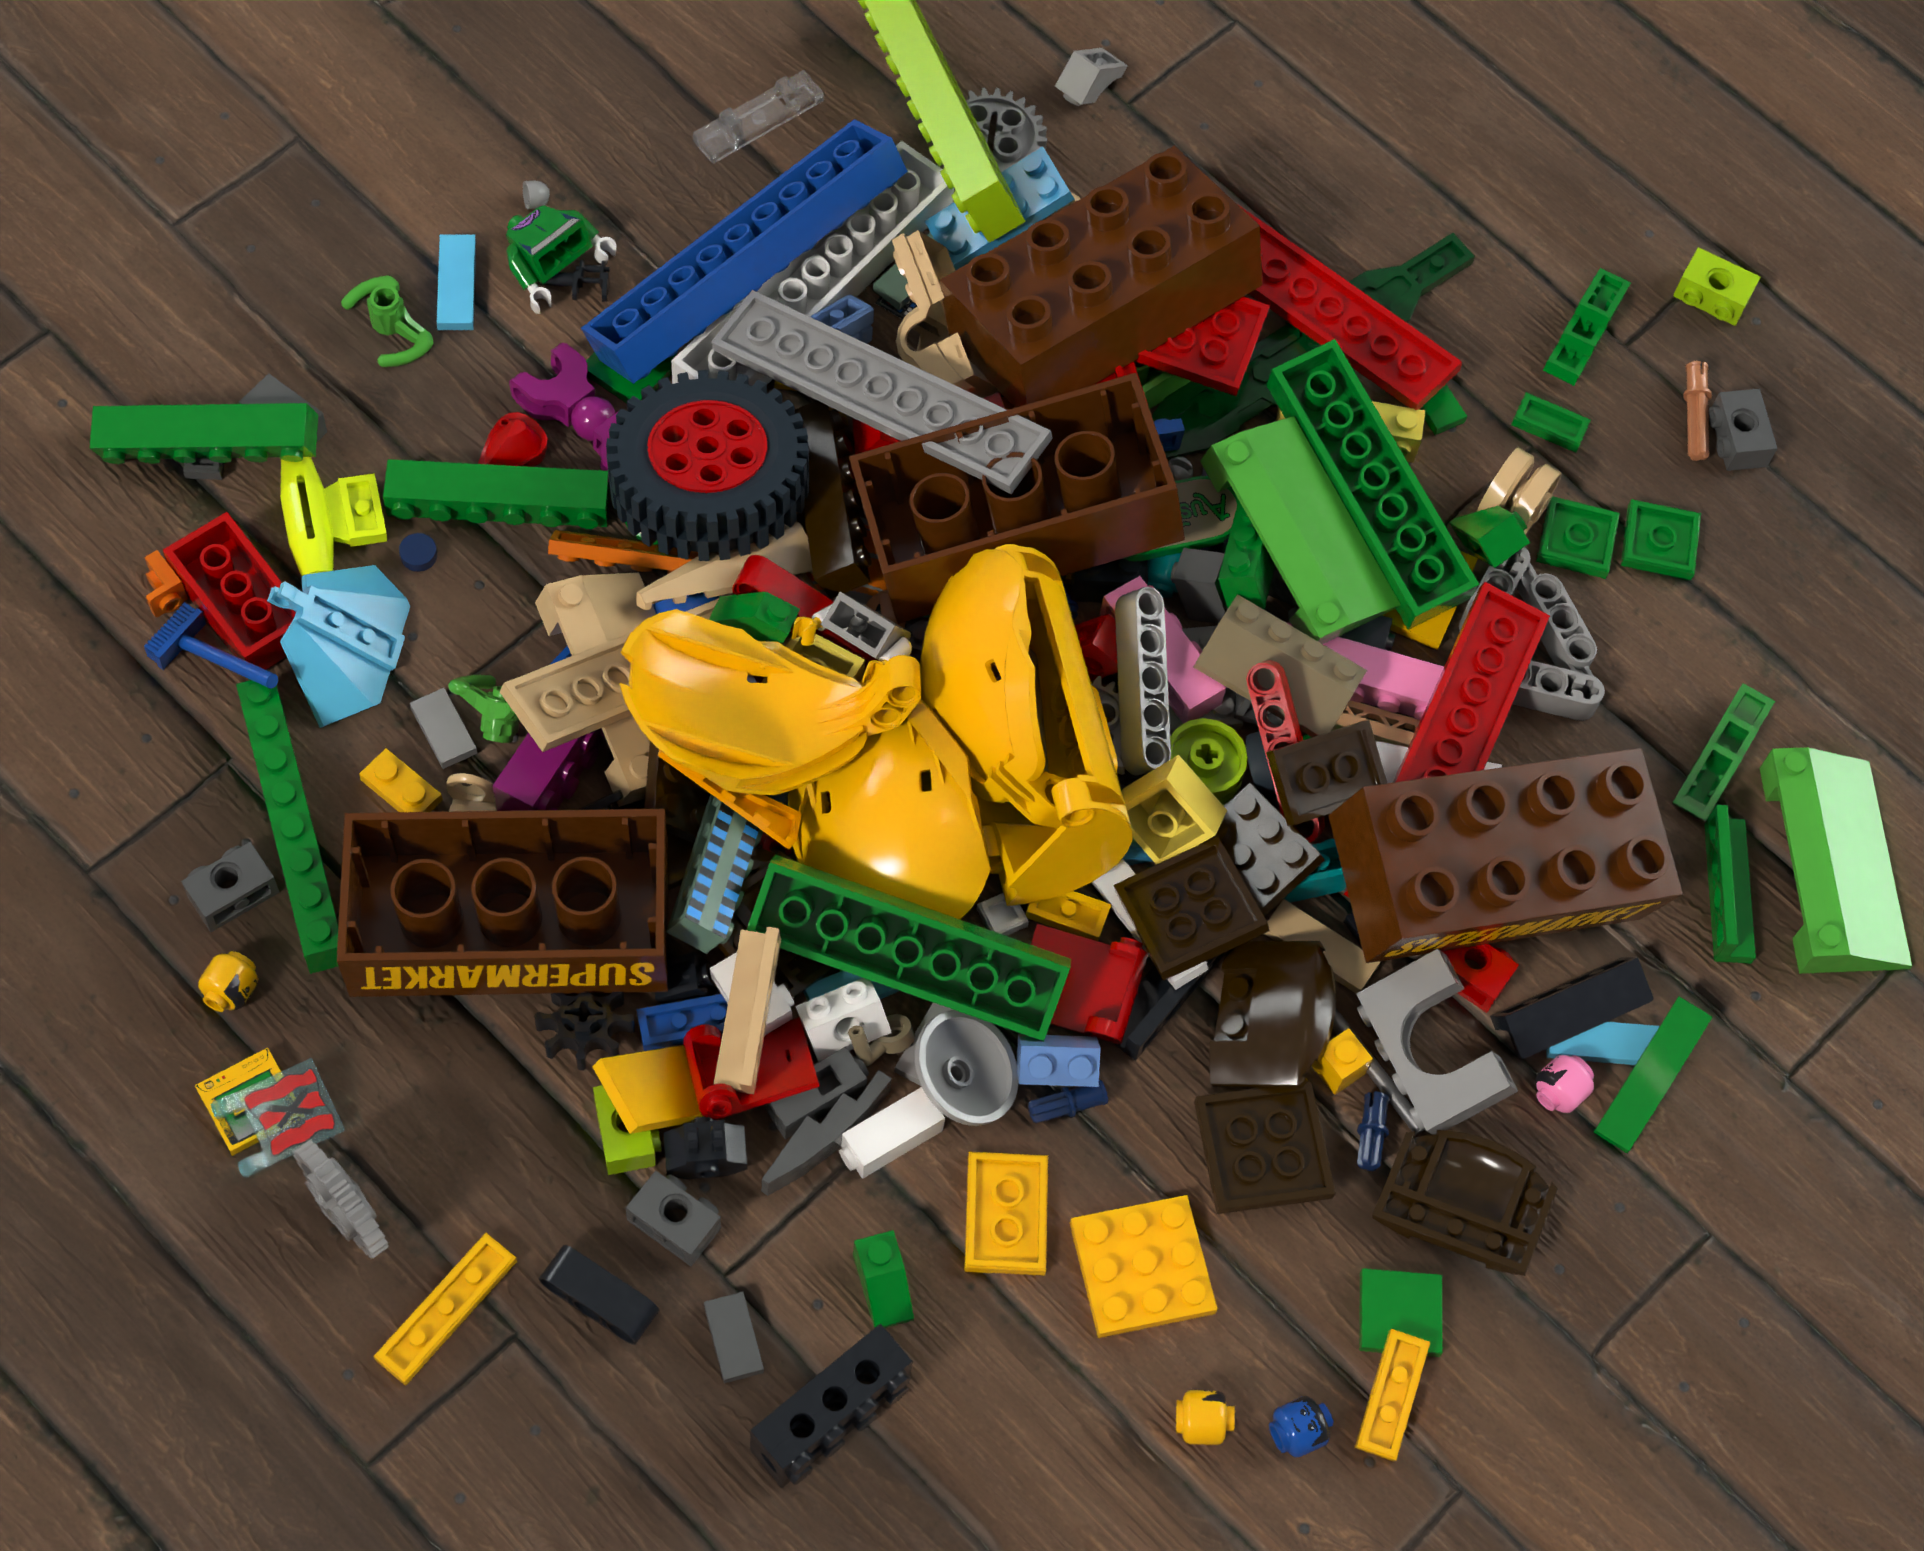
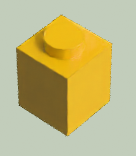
[1311,1028,1373,1095]

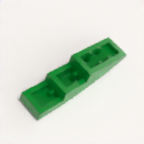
[1543,268,1631,386]
[1672,683,1775,822]
[1594,996,1712,1153]

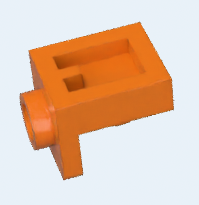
[144,550,188,618]

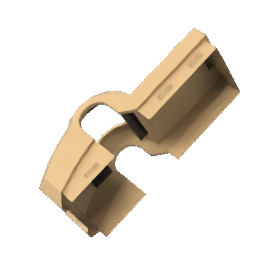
[892,230,998,398]

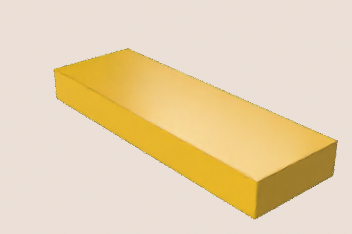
[1355,1329,1430,1461]

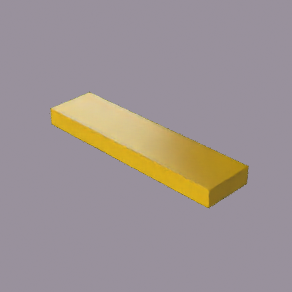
[374,1233,517,1386]

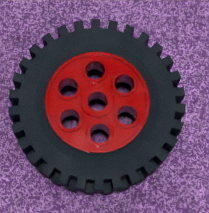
[606,370,809,561]

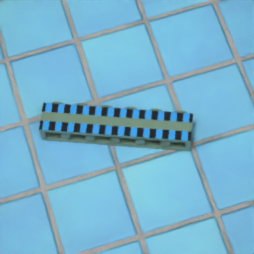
[666,794,771,953]

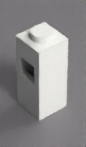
[839,1087,945,1179]

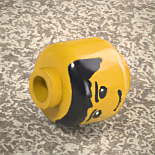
[198,951,259,1012]
[1176,1390,1235,1445]

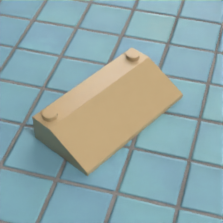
[535,572,656,807]

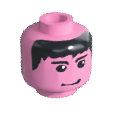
[1535,1055,1594,1113]

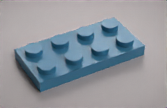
[924,146,1075,271]

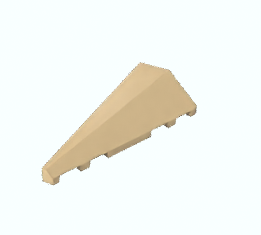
[637,522,813,610]

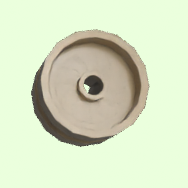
[1477,447,1562,534]

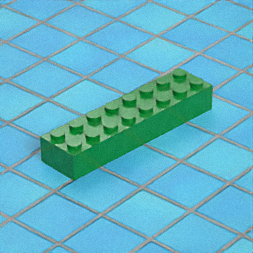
[1266,339,1480,630]
[746,854,1071,1041]

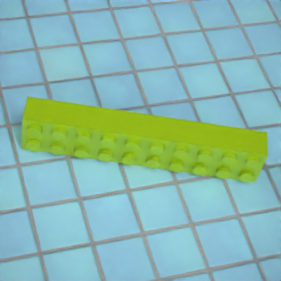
[858,0,1026,243]

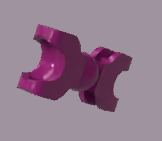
[509,343,619,471]

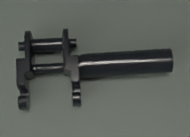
[536,259,610,302]

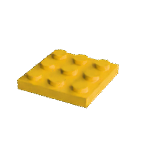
[1070,1195,1218,1338]

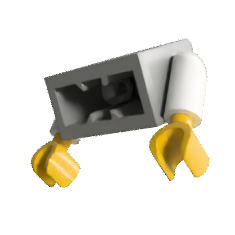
[792,592,912,683]

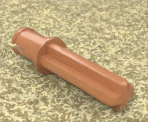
[1683,361,1712,461]

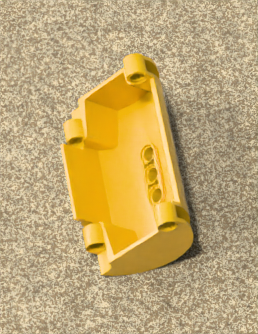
[976,544,1133,906]

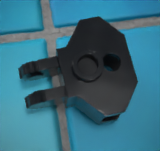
[664,1116,747,1180]

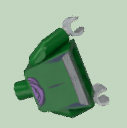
[506,206,617,314]

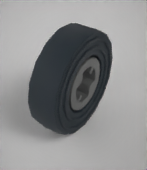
[1246,732,1277,799]

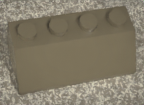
[1193,594,1367,737]

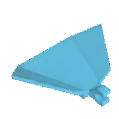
[267,565,410,728]

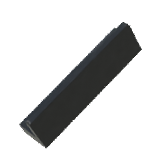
[1113,951,1227,1061]
[1490,957,1654,1059]

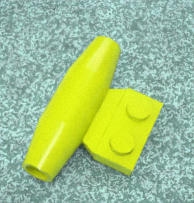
[280,457,387,576]

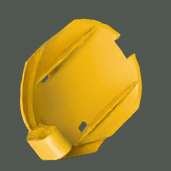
[920,549,1067,828]
[619,609,921,795]
[788,680,991,919]

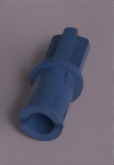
[1028,1080,1108,1123]
[1357,1092,1390,1171]

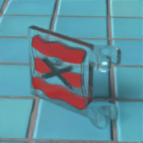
[211,1058,345,1178]

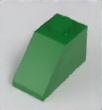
[1449,505,1530,568]
[709,592,800,644]
[853,1230,914,1328]

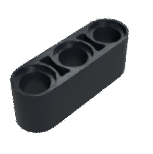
[539,1245,660,1345]

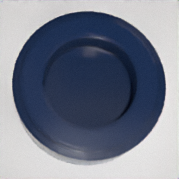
[399,533,437,572]

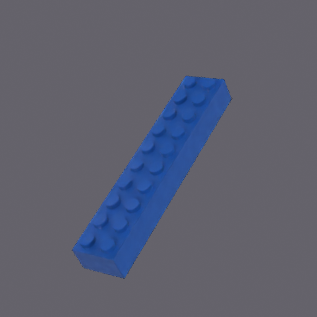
[581,119,908,384]

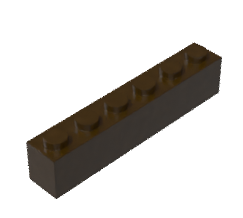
[795,400,872,598]

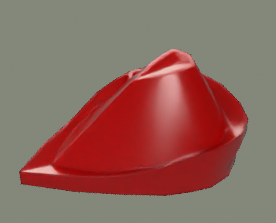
[478,412,548,467]

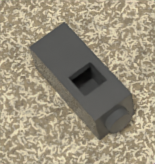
[764,1047,869,1140]

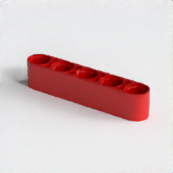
[732,555,879,670]
[1246,660,1325,843]

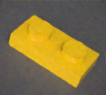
[359,748,443,812]
[1026,891,1112,941]

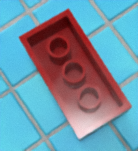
[163,512,296,670]

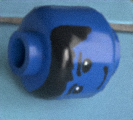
[1269,1396,1333,1457]

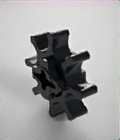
[534,992,635,1071]

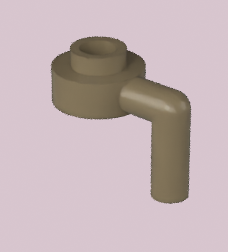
[848,1014,915,1066]

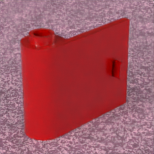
[1031,924,1149,1044]
[683,1017,820,1119]

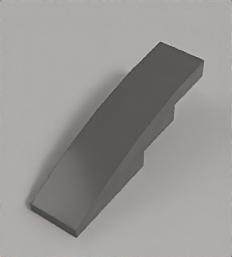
[761,1070,892,1196]

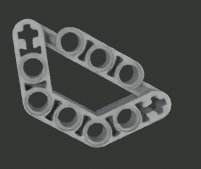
[1459,547,1605,721]

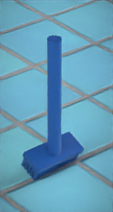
[144,602,278,689]

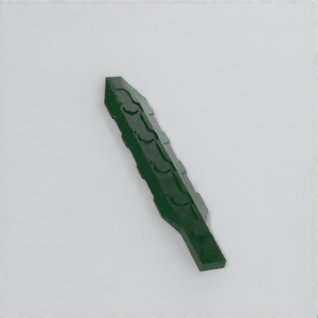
[1152,233,1475,460]

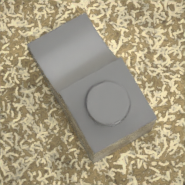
[1055,48,1128,106]

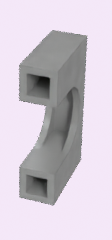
[1356,949,1518,1135]

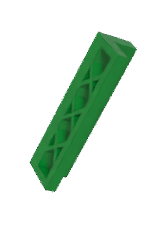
[1704,805,1756,964]

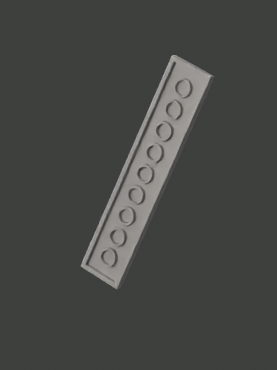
[711,290,1052,494]

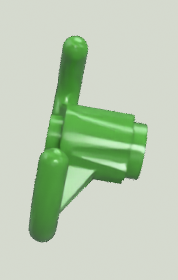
[341,275,434,367]
[448,675,520,743]

